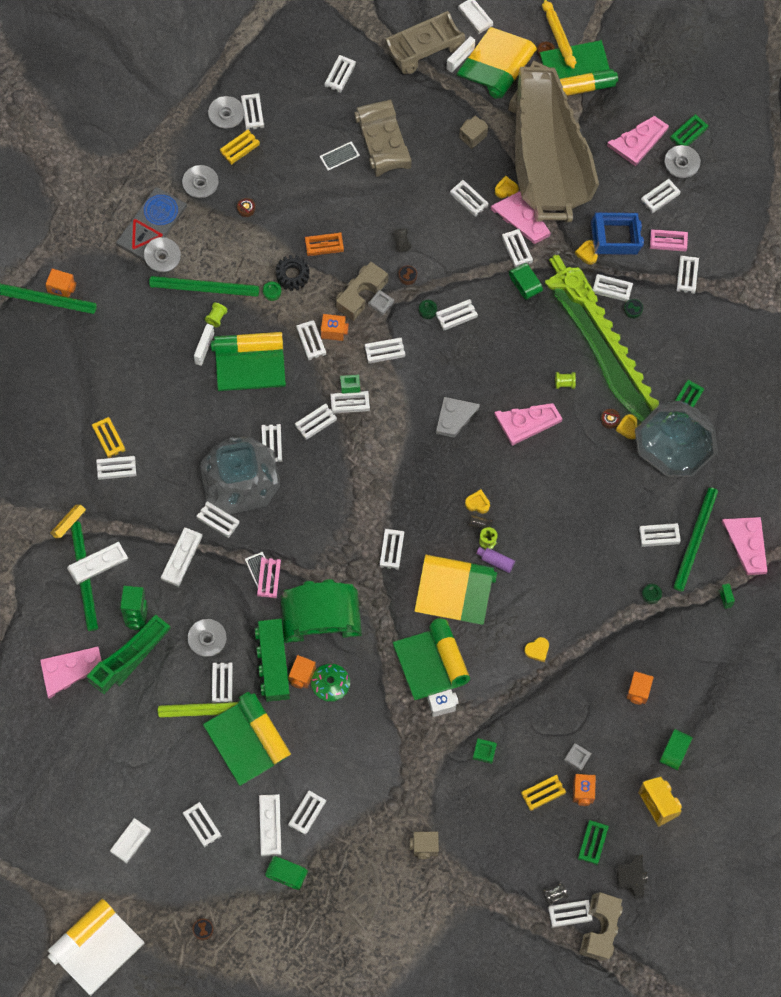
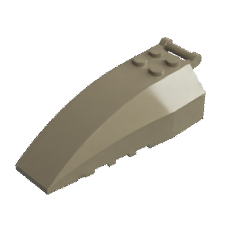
[515,67,599,222]

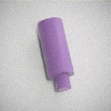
[476,547,515,573]

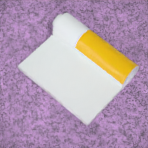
[47,899,145,996]

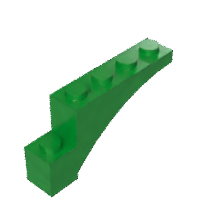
[87,614,171,695]

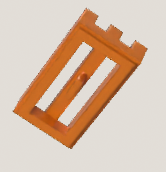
[305,233,344,256]

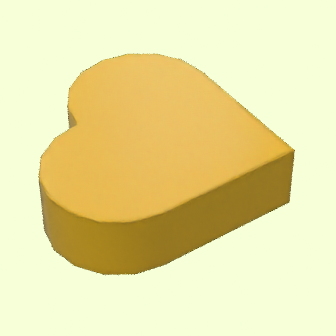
[495,176,519,198]
[575,240,598,265]
[616,414,637,439]
[465,489,490,514]
[525,637,549,662]

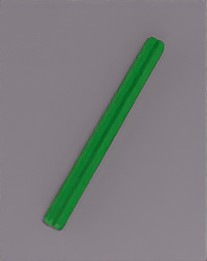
[149,276,260,296]
[0,284,97,314]
[674,487,718,592]
[71,521,98,631]

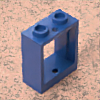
[591,213,644,254]

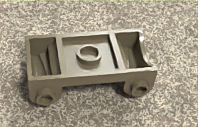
[385,11,465,74]
[354,100,411,177]

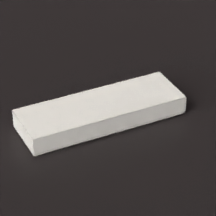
[161,527,203,587]
[67,542,128,584]
[259,794,281,856]

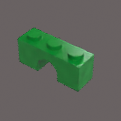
[121,586,148,630]

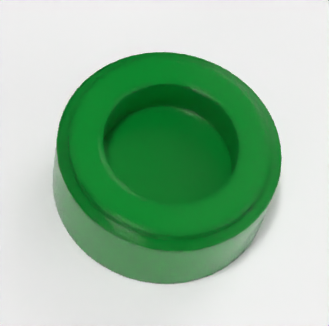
[263,281,282,301]

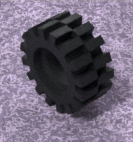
[276,255,309,291]

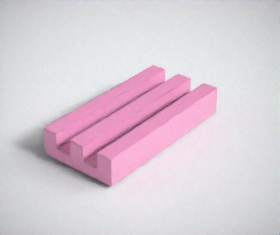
[650,229,688,251]
[257,557,281,598]

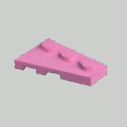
[607,116,669,166]
[491,192,550,244]
[494,403,562,446]
[722,517,767,575]
[40,647,102,699]

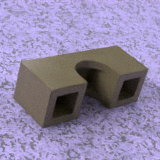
[336,262,388,321]
[580,893,623,961]

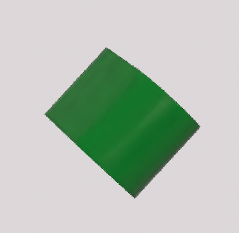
[509,262,543,300]
[660,729,693,771]
[265,856,308,890]

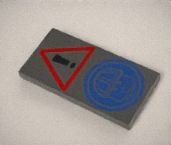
[116,187,187,262]

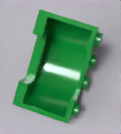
[281,579,362,643]

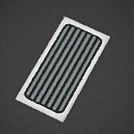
[320,141,360,170]
[245,552,275,592]

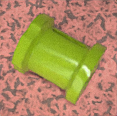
[205,302,227,327]
[555,372,576,389]
[479,527,497,550]

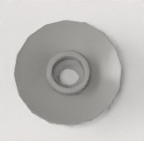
[208,96,244,129]
[664,145,701,178]
[182,165,219,198]
[144,237,181,272]
[188,619,227,657]

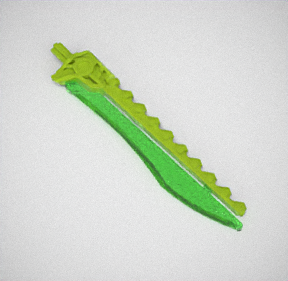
[545,255,667,426]

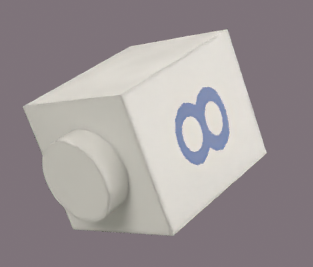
[427,690,458,717]

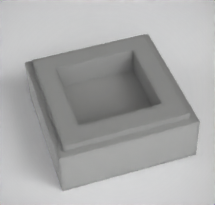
[368,290,394,316]
[564,743,592,771]

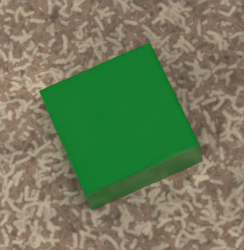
[340,375,361,394]
[719,583,735,609]
[473,739,497,764]

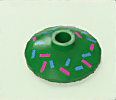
[311,664,350,702]

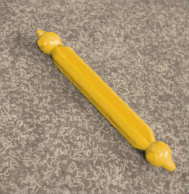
[542,0,577,69]

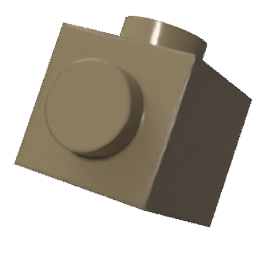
[459,115,488,149]
[410,832,439,859]

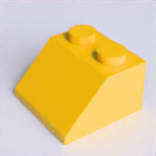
[638,777,682,827]

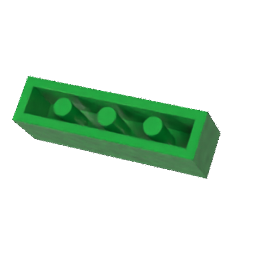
[255,619,290,702]

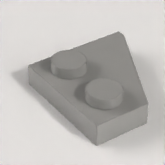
[436,397,480,438]

